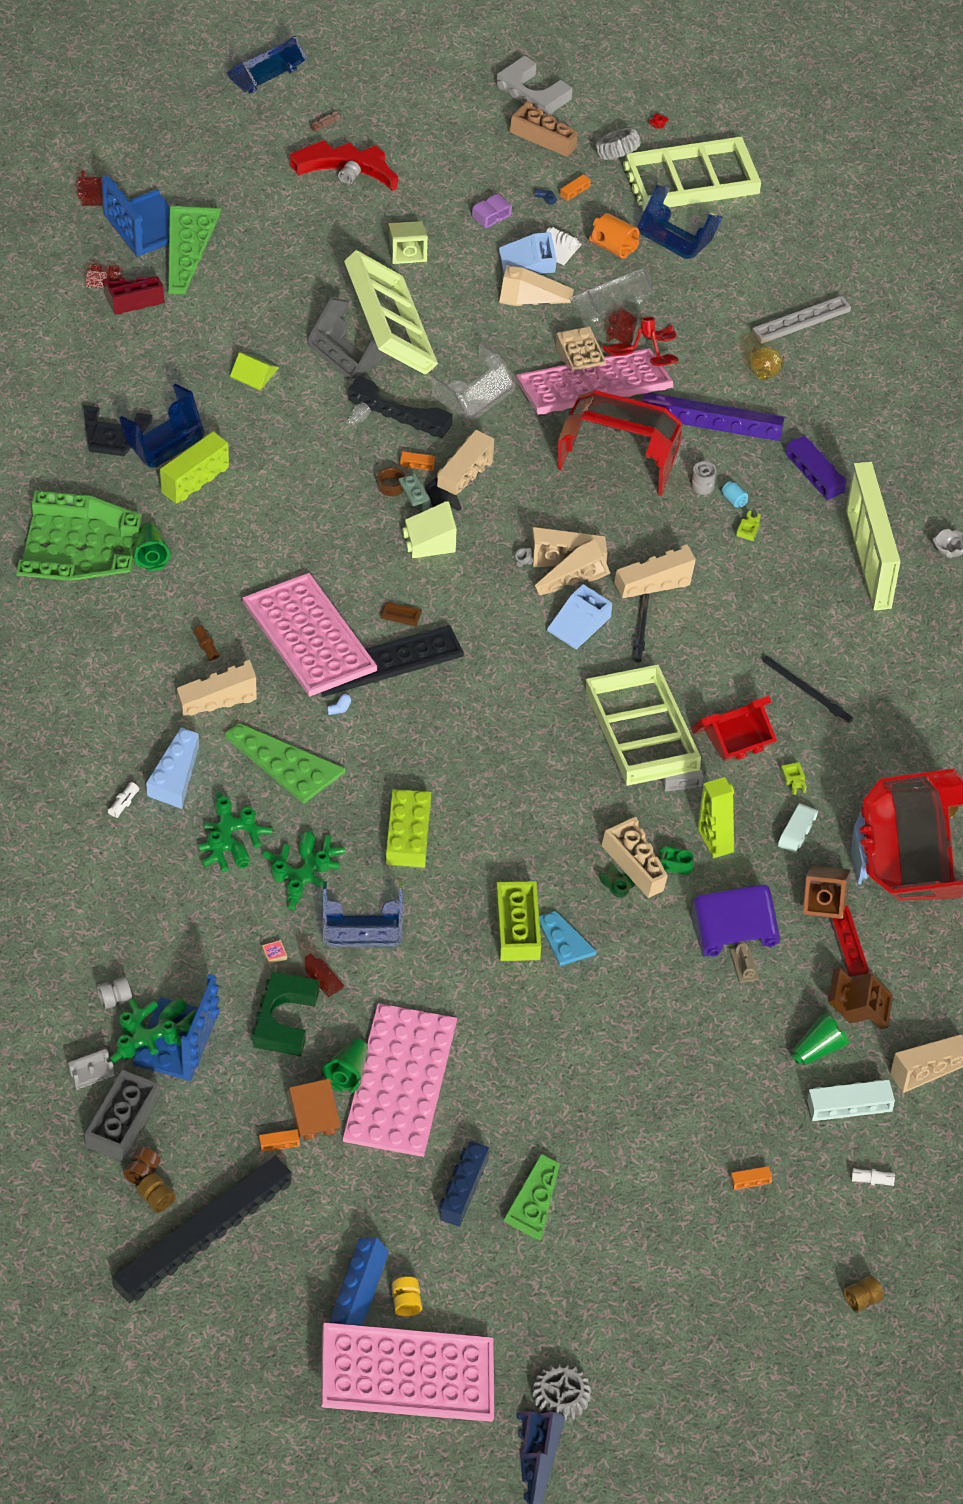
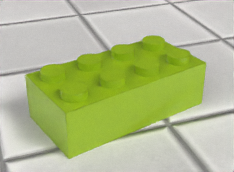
[160,431,229,504]
[386,789,431,868]
[496,881,541,961]

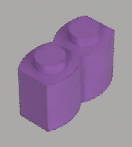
[472,194,512,228]

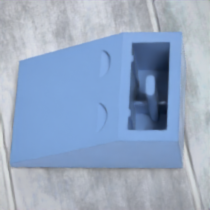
[499,232,557,274]
[547,584,612,650]
[850,812,868,885]

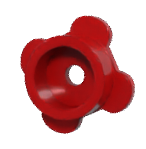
[649,114,669,129]

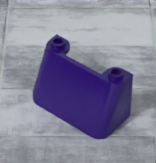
[691,885,780,957]

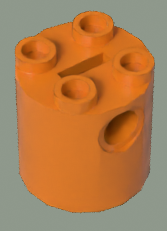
[589,213,639,259]

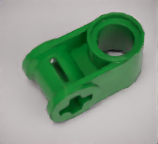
[659,846,694,875]

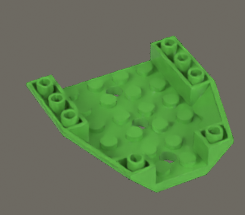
[16,491,142,581]

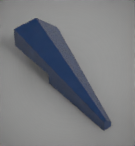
[517,1411,565,1504]

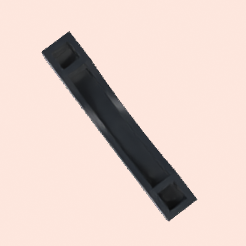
[348,376,453,439]

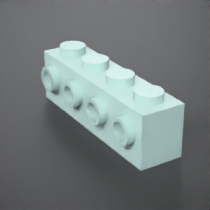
[807,1080,895,1121]

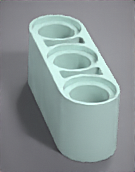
[778,803,818,854]

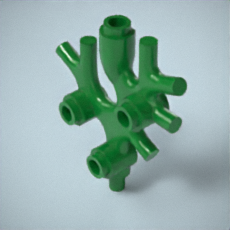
[198,792,273,872]
[262,831,345,910]
[109,997,197,1064]

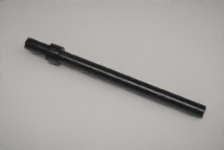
[634,593,650,662]
[763,656,853,723]

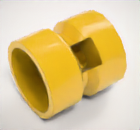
[391,1277,422,1317]

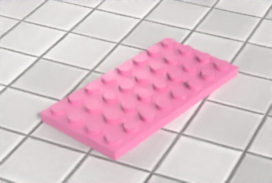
[516,348,673,414]
[243,573,377,697]
[343,1003,457,1157]
[321,1323,494,1422]

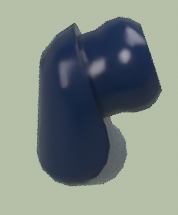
[535,189,557,205]

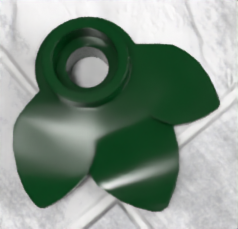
[599,865,635,898]

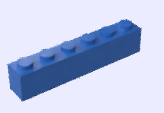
[321,1237,389,1347]

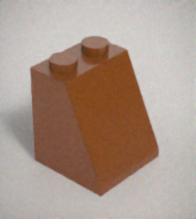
[803,865,851,919]
[286,1079,341,1141]

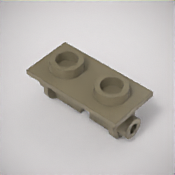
[730,941,759,983]

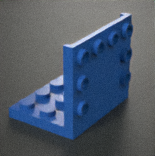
[102,175,170,257]
[133,974,220,1081]

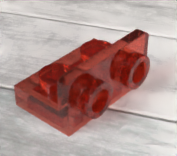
[305,953,344,997]

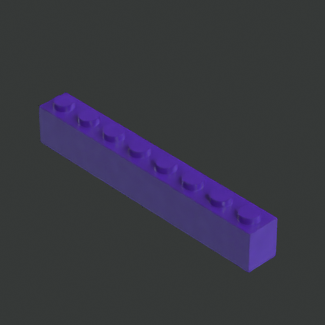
[642,393,785,441]

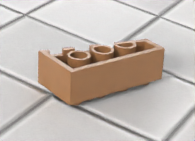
[510,101,578,157]

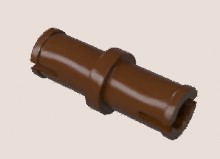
[193,626,220,661]

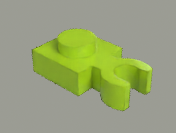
[736,511,761,541]
[781,762,807,795]

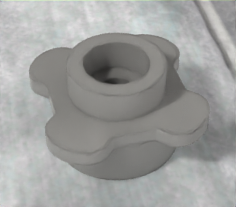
[515,548,533,567]

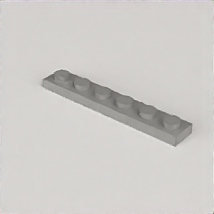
[752,296,851,344]

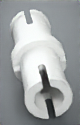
[108,782,139,818]
[852,1168,895,1186]

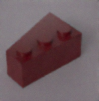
[103,276,165,315]

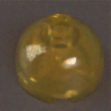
[749,347,785,380]

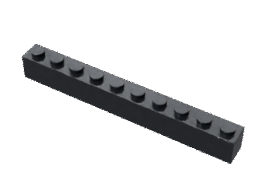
[112,1156,292,1304]

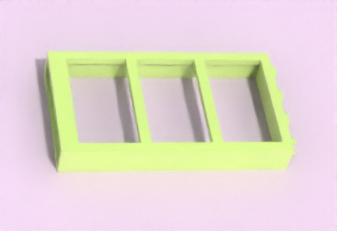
[623,137,761,211]
[344,250,438,374]
[846,462,900,610]
[586,665,701,785]

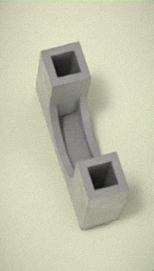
[497,56,572,116]

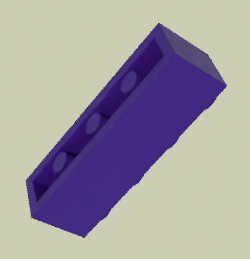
[785,435,846,500]

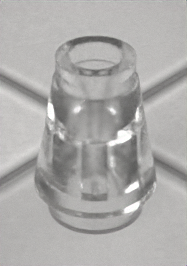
[345,402,371,428]

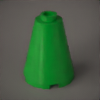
[134,523,171,571]
[792,1013,849,1066]
[321,1039,368,1093]

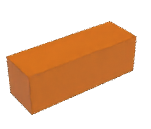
[560,174,591,201]
[400,451,436,471]
[259,1129,300,1152]
[730,1166,772,1190]

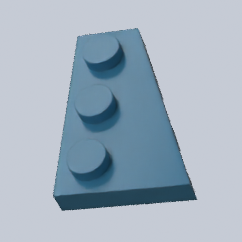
[539,911,597,966]

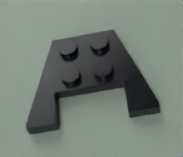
[83,405,153,456]

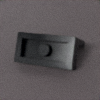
[425,477,462,511]

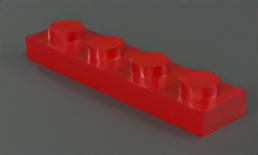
[830,906,869,977]

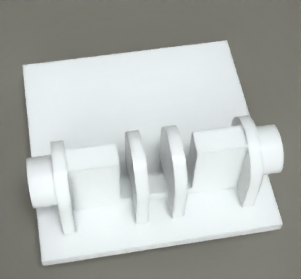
[546,227,581,265]

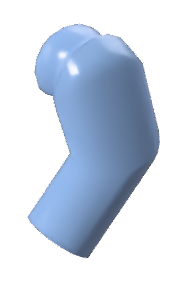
[327,694,351,715]

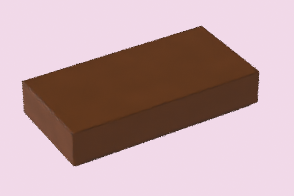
[381,602,422,627]

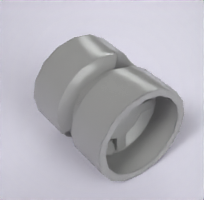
[691,461,716,495]
[97,976,132,1010]

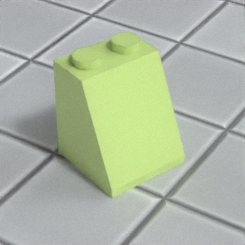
[388,221,428,264]
[402,502,456,558]

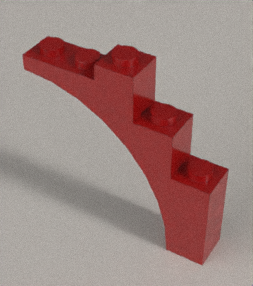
[289,140,399,191]

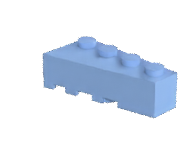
[147,727,199,809]

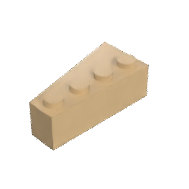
[437,430,494,495]
[532,527,607,567]
[614,544,696,598]
[177,660,257,716]
[602,817,668,898]
[890,1035,963,1093]

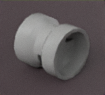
[338,161,361,184]

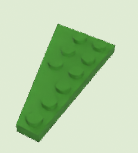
[168,206,222,294]
[225,723,346,804]

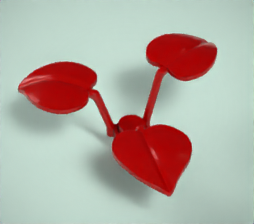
[602,316,679,366]

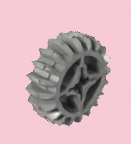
[595,128,641,160]
[532,1364,591,1422]

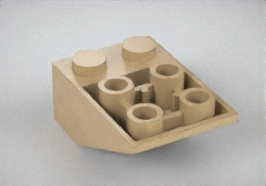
[556,326,606,371]

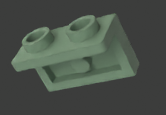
[399,474,431,513]

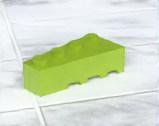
[697,777,734,858]

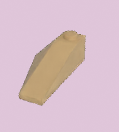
[499,265,574,306]
[535,540,610,595]

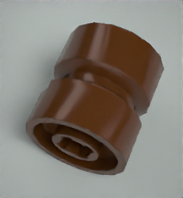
[123,1147,161,1185]

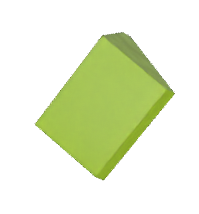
[230,352,279,390]

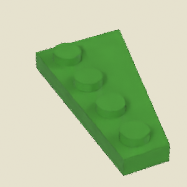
[503,1154,560,1241]

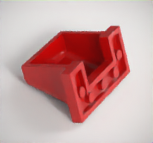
[691,696,777,761]

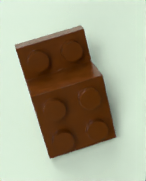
[828,968,893,1029]

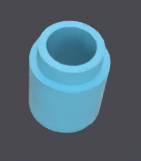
[722,481,748,508]

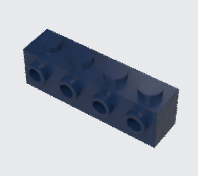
[438,1141,489,1227]

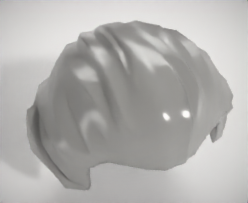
[932,529,963,558]

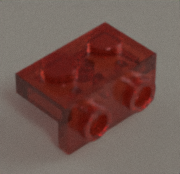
[78,170,103,206]
[86,264,124,289]
[606,308,637,344]

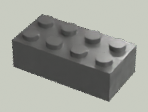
[85,1070,160,1162]

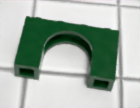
[251,971,320,1057]

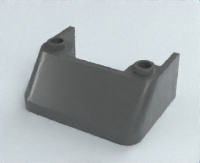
[308,298,385,378]

